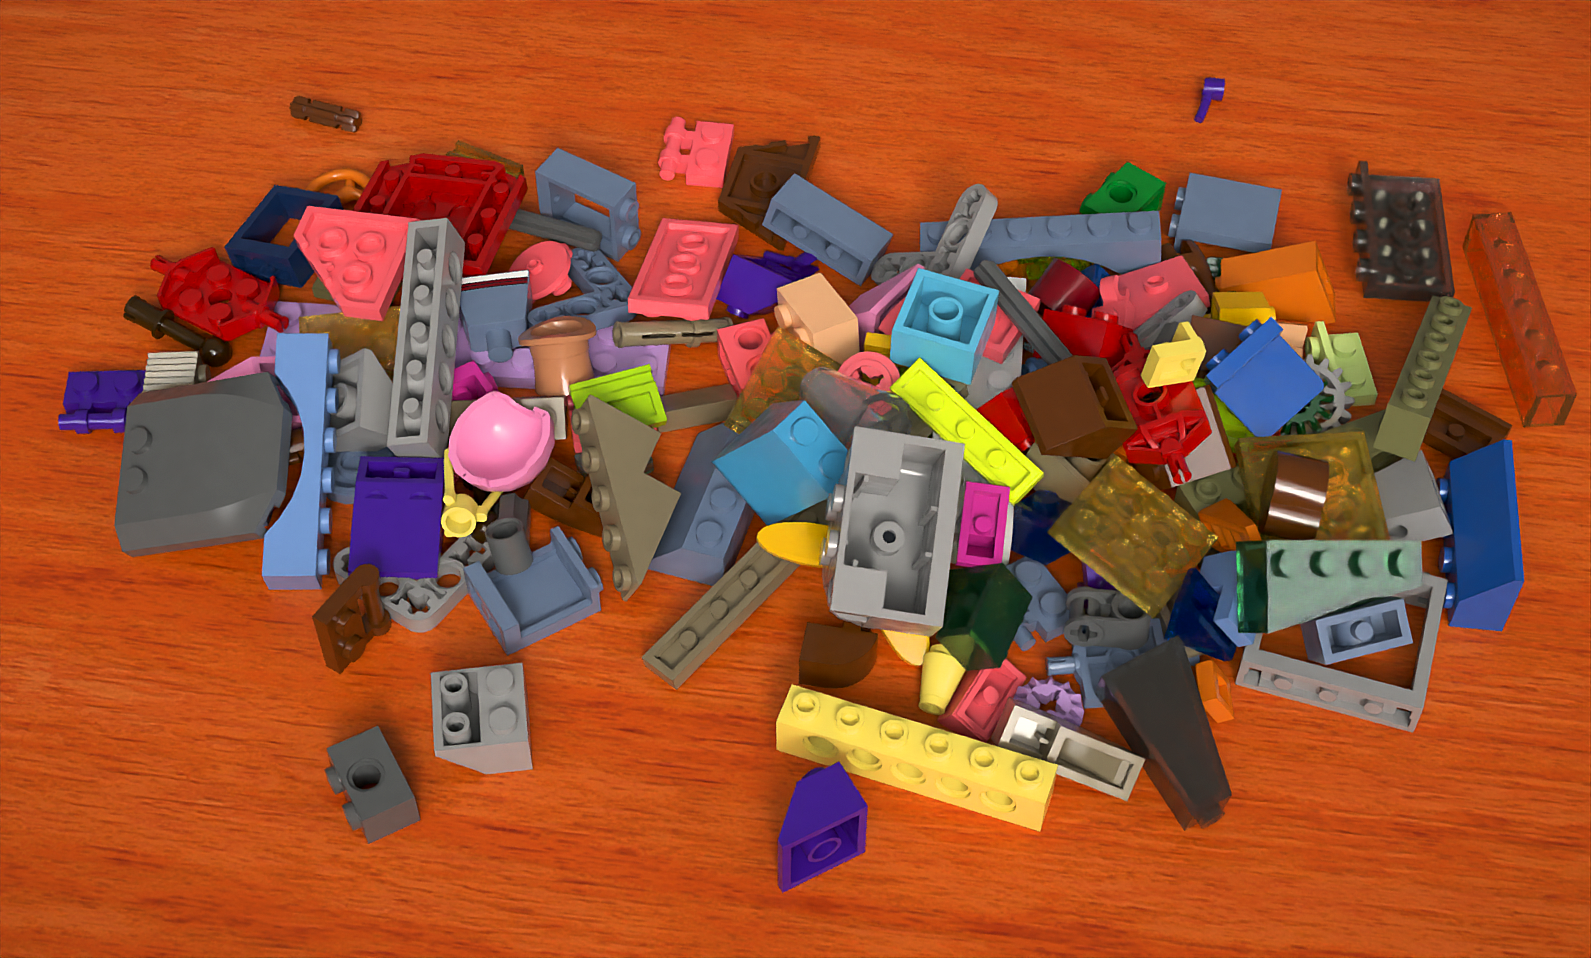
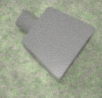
[1342,450,1453,549]

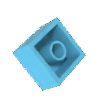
[890,268,999,385]

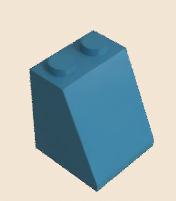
[711,400,848,526]

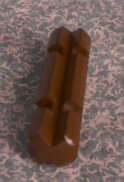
[290,96,362,133]

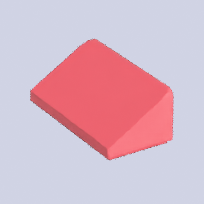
[937,648,1027,743]

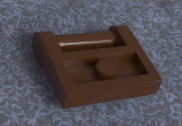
[312,564,392,674]

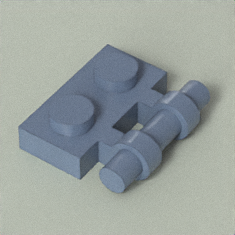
[972,552,1070,651]

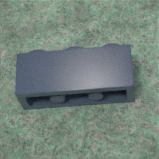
[762,173,893,286]

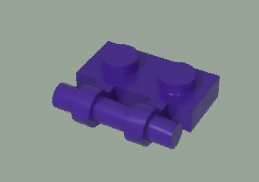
[58,370,146,434]

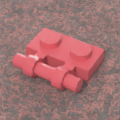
[658,117,734,188]

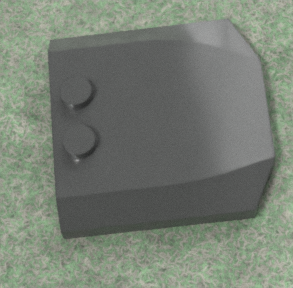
[114,372,293,557]

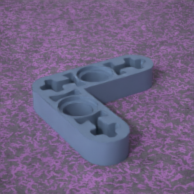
[527,248,637,330]

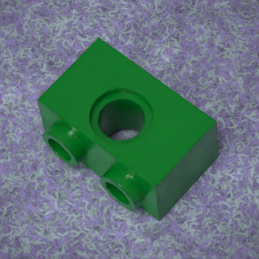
[1079,162,1166,214]

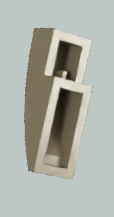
[991,697,1145,801]

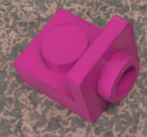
[452,360,498,401]

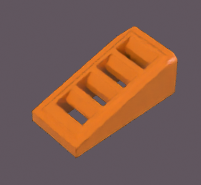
[1198,498,1269,566]

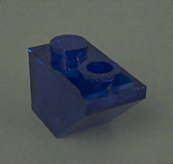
[1011,489,1112,565]

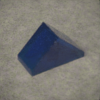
[1164,567,1237,661]

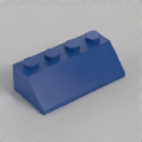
[1436,439,1524,631]

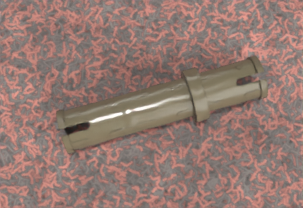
[612,317,733,348]

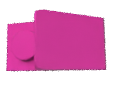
[956,481,1010,571]

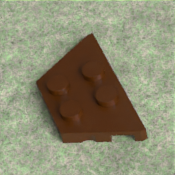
[718,136,820,251]

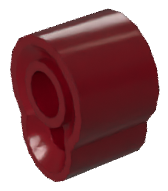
[1028,258,1101,317]

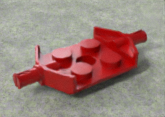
[150,247,289,341]
[1111,332,1212,484]

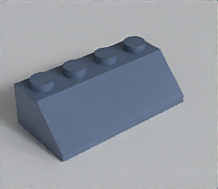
[648,417,755,586]

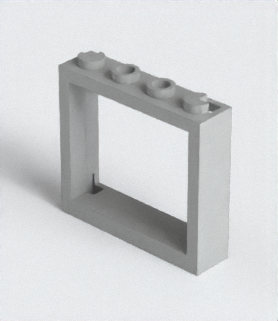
[1235,537,1448,733]

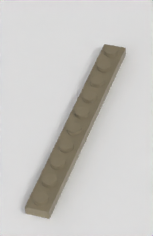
[641,376,969,690]

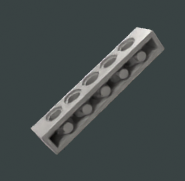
[387,218,465,458]

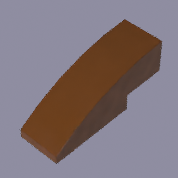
[523,457,603,538]

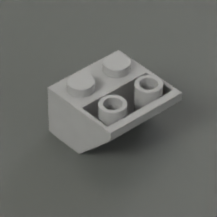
[431,663,533,774]

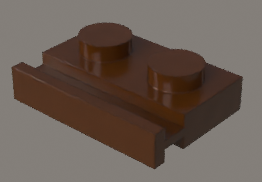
[1423,389,1512,459]

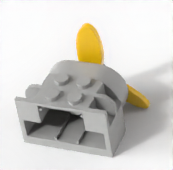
[756,426,965,667]

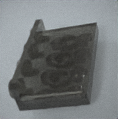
[1347,161,1455,302]

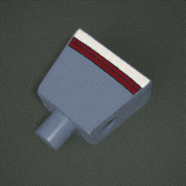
[459,269,533,363]

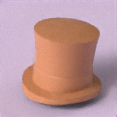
[518,316,597,396]

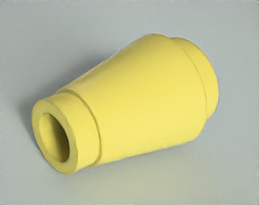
[918,644,966,715]

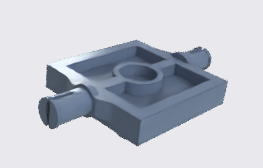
[1045,618,1200,709]

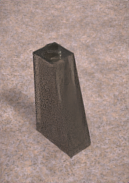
[1094,635,1232,831]

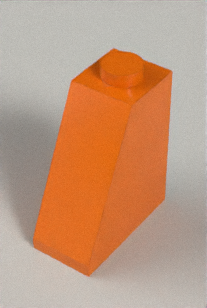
[1215,241,1336,324]

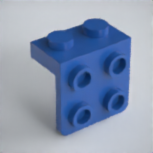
[1203,317,1324,441]

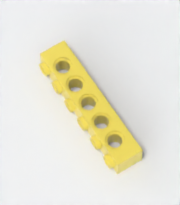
[776,684,1058,831]

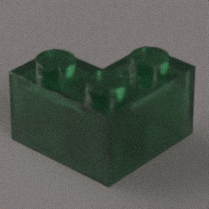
[936,563,1033,671]

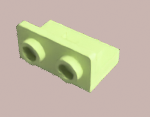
[1305,321,1378,406]

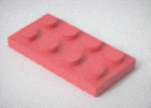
[628,218,739,321]

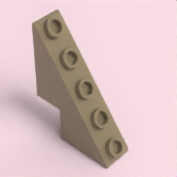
[571,394,681,601]

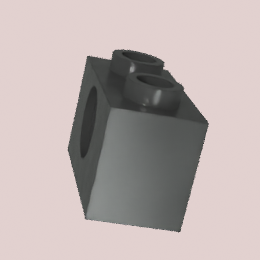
[324,726,420,844]

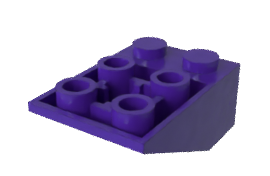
[348,456,445,579]

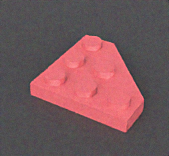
[293,206,420,321]

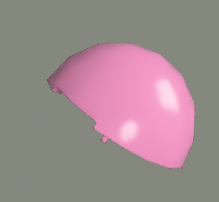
[448,391,555,491]

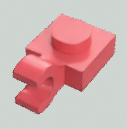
[1091,274,1136,329]

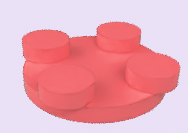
[509,241,573,304]

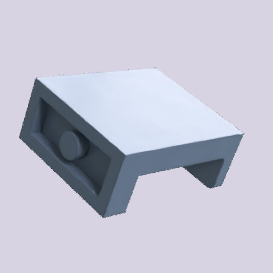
[1168,173,1282,253]
[463,526,603,656]

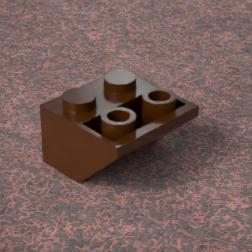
[1011,355,1138,459]

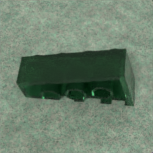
[1236,540,1423,634]

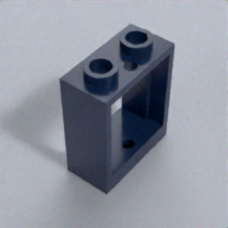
[224,185,344,288]

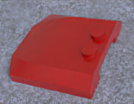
[352,153,528,282]

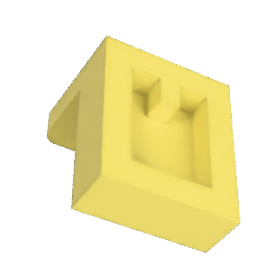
[1141,321,1206,388]

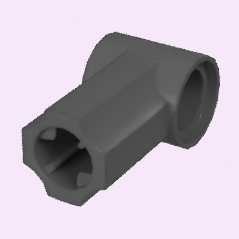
[485,493,533,575]

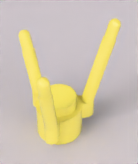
[441,448,503,537]

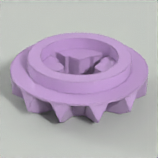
[1013,675,1084,726]

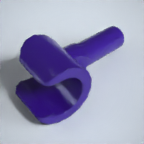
[1194,77,1225,123]
[763,251,819,277]

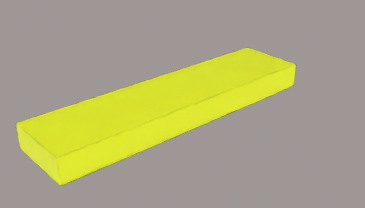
[890,357,1044,507]

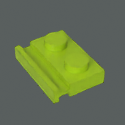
[568,364,667,428]

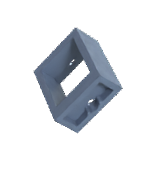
[535,148,641,262]

